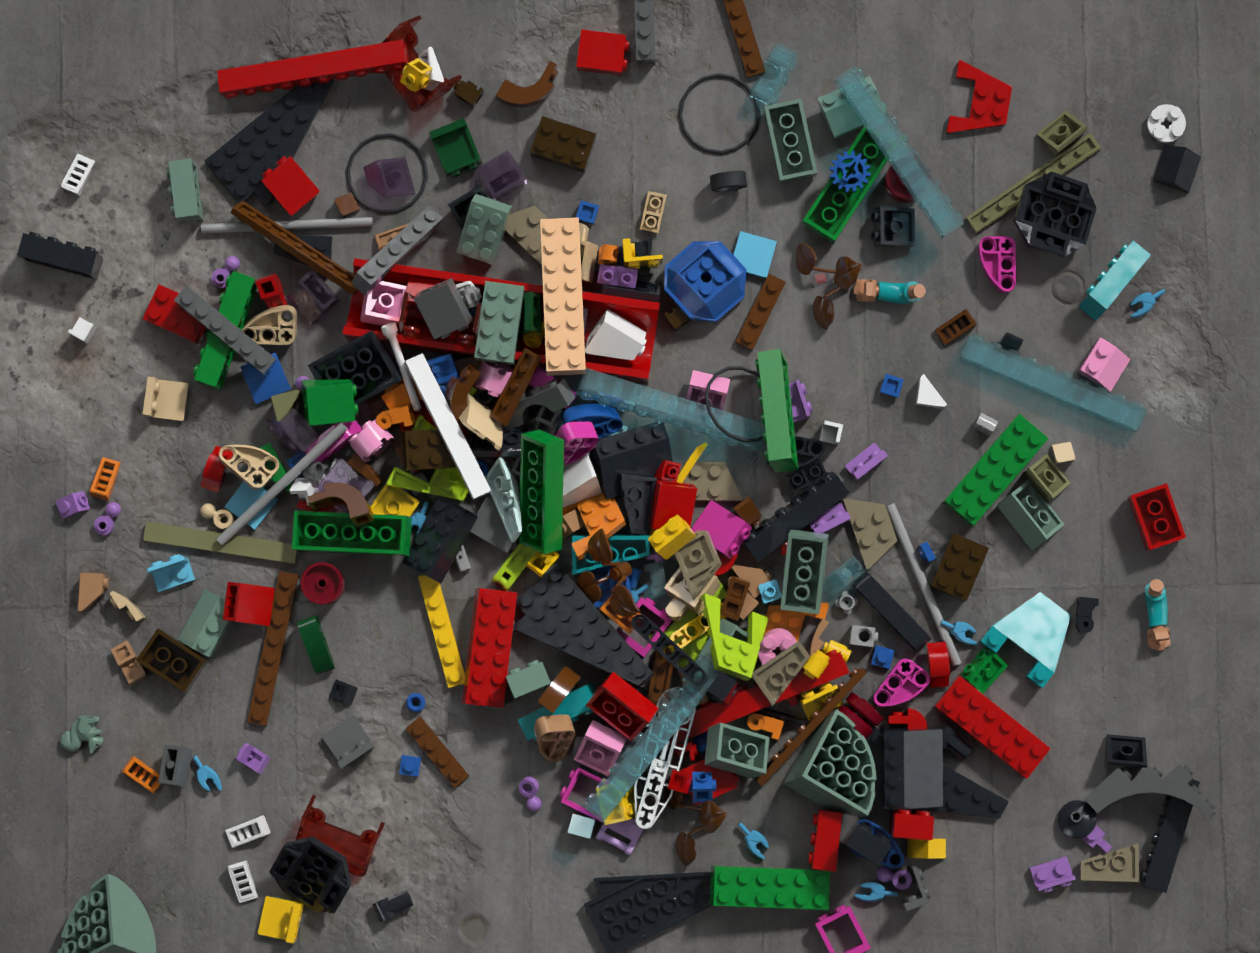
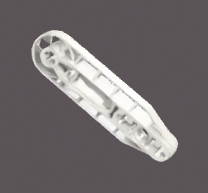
[634,687,696,829]

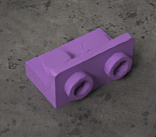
[597,264,638,288]
[789,380,813,422]
[845,443,888,481]
[809,503,851,533]
[1029,856,1075,893]

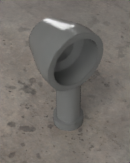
[303,459,332,481]

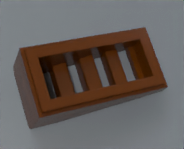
[935,308,978,345]
[347,452,383,486]

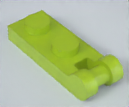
[492,544,537,591]

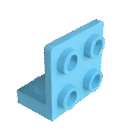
[147,554,196,592]

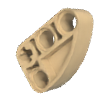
[241,305,297,345]
[219,445,279,490]

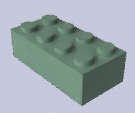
[763,99,818,184]
[474,281,525,365]
[780,530,829,614]

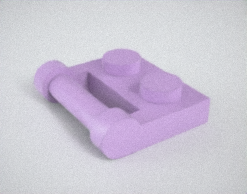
[595,818,643,856]

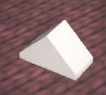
[916,374,947,409]

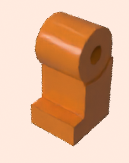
[598,244,619,266]
[376,404,416,429]
[747,714,784,740]

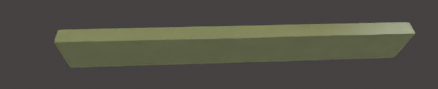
[965,133,1101,234]
[143,522,297,564]

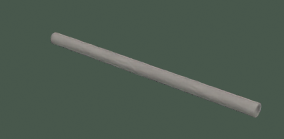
[201,217,373,234]
[217,422,348,545]
[886,503,961,666]

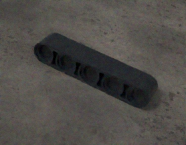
[852,571,931,652]
[631,614,708,686]

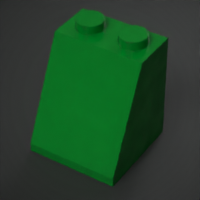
[301,379,358,426]

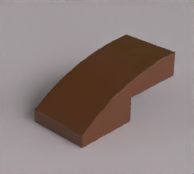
[720,576,750,621]

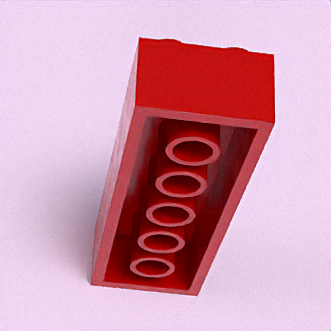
[462,588,517,708]
[934,676,1051,779]

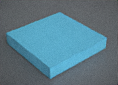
[734,231,777,278]
[225,481,279,530]

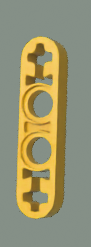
[668,603,727,651]

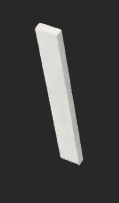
[404,353,491,500]

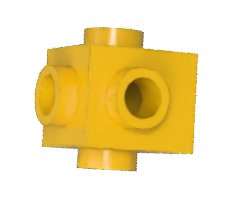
[400,58,433,92]

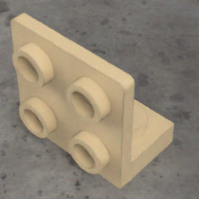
[143,377,189,421]

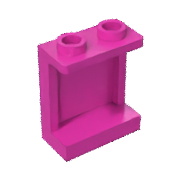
[691,500,752,559]

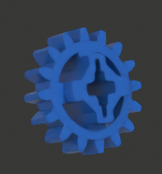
[829,151,871,193]

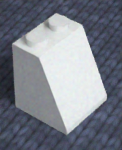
[585,308,647,360]
[563,453,602,507]

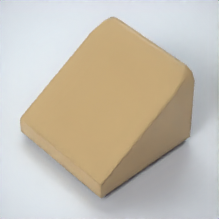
[1052,442,1076,464]

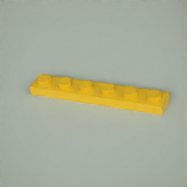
[418,575,465,688]

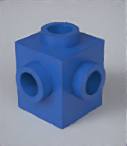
[689,772,716,803]

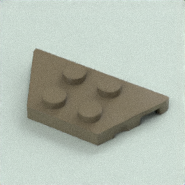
[505,206,548,266]
[683,462,742,501]
[843,499,897,570]
[675,530,722,598]

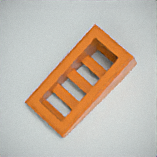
[89,457,121,501]
[121,755,161,794]

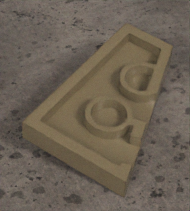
[752,641,810,706]
[1080,843,1139,883]

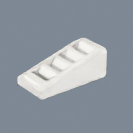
[418,47,444,91]
[60,154,95,196]
[225,815,270,848]
[227,860,258,903]

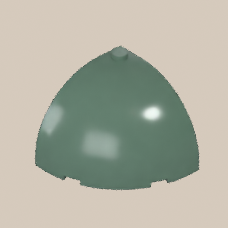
[783,709,876,817]
[57,874,157,953]

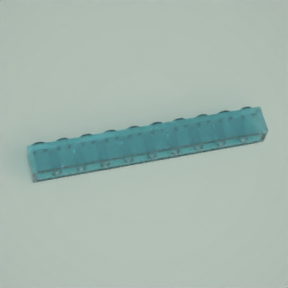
[834,66,964,239]
[960,334,1148,432]
[576,368,766,451]
[585,655,720,822]

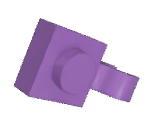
[1082,825,1112,853]

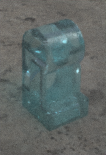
[643,562,666,598]

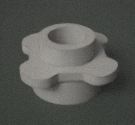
[835,591,858,614]

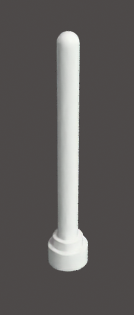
[381,322,421,411]

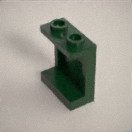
[429,118,482,178]
[518,292,541,335]

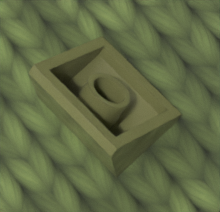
[1037,110,1088,157]
[271,389,303,428]
[1023,454,1071,502]

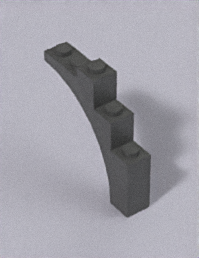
[1085,764,1216,818]

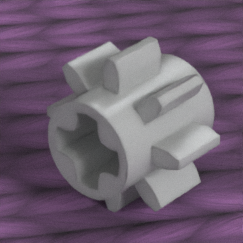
[459,285,482,309]

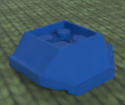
[664,241,746,323]

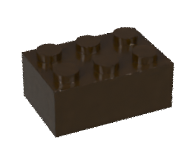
[530,116,597,173]
[402,428,463,471]
[930,533,989,602]
[136,628,209,693]

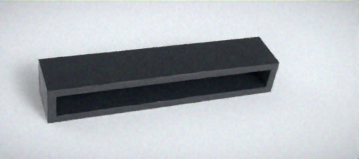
[742,471,850,562]
[1140,780,1200,893]

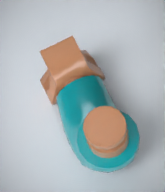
[854,279,926,304]
[1144,579,1171,651]

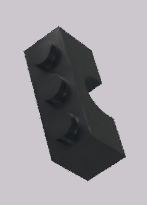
[707,671,743,705]

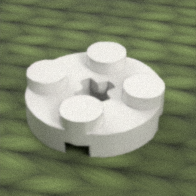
[1147,104,1186,143]

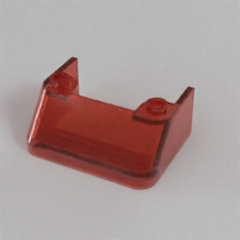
[382,15,462,112]
[399,292,482,348]
[296,795,385,877]

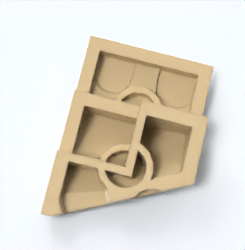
[459,393,503,450]

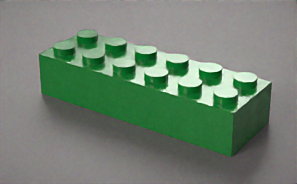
[802,125,897,244]
[193,271,258,391]
[755,349,799,473]
[943,413,1049,527]
[520,430,564,554]
[292,511,412,556]
[710,865,830,910]

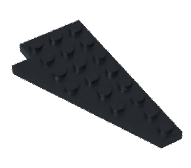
[204,79,335,207]
[513,564,654,687]
[866,726,1009,818]
[584,871,713,953]

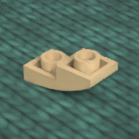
[640,191,667,233]
[110,591,146,622]

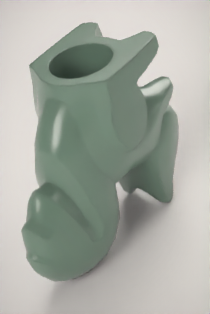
[60,715,104,754]

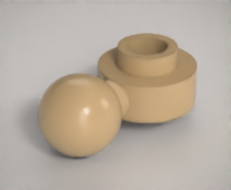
[200,503,234,530]

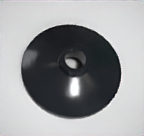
[1058,800,1097,838]

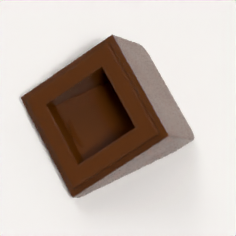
[334,192,360,218]

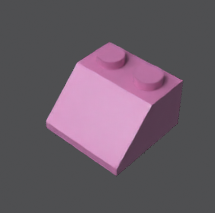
[360,281,407,326]
[1078,337,1130,392]
[683,370,730,422]
[574,720,627,777]

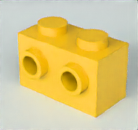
[648,515,696,560]

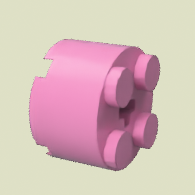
[474,361,514,397]
[348,420,394,463]
[758,628,797,665]

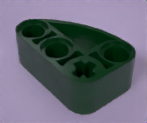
[297,615,335,675]

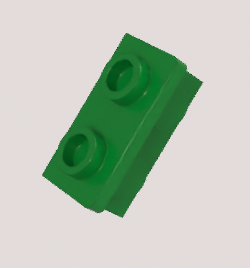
[961,647,1008,694]

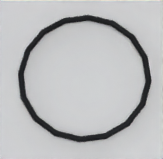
[678,73,760,154]
[346,133,428,214]
[705,366,763,442]

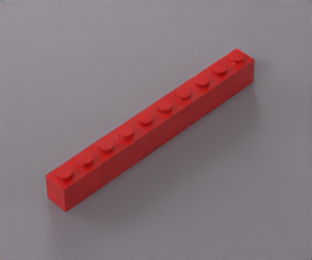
[217,40,409,99]
[664,649,850,746]

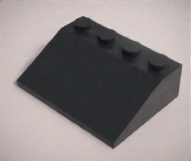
[307,330,403,404]
[589,420,673,500]
[884,729,943,809]

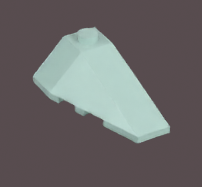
[485,457,522,543]

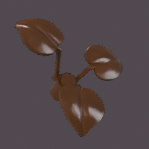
[796,243,863,330]
[577,528,640,617]
[664,776,727,867]

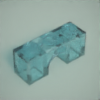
[749,43,798,106]

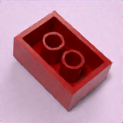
[143,284,206,345]
[1127,483,1186,551]
[586,672,659,741]
[807,809,842,872]
[889,809,934,840]

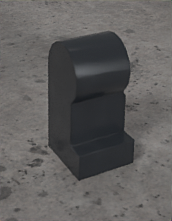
[1075,597,1099,633]

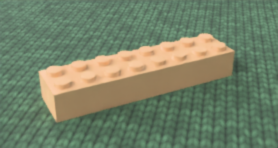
[540,218,586,376]

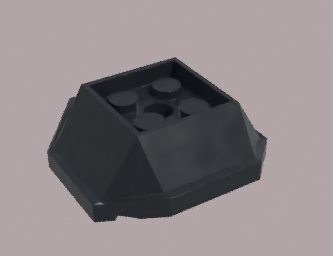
[1013,171,1097,257]
[269,836,352,914]

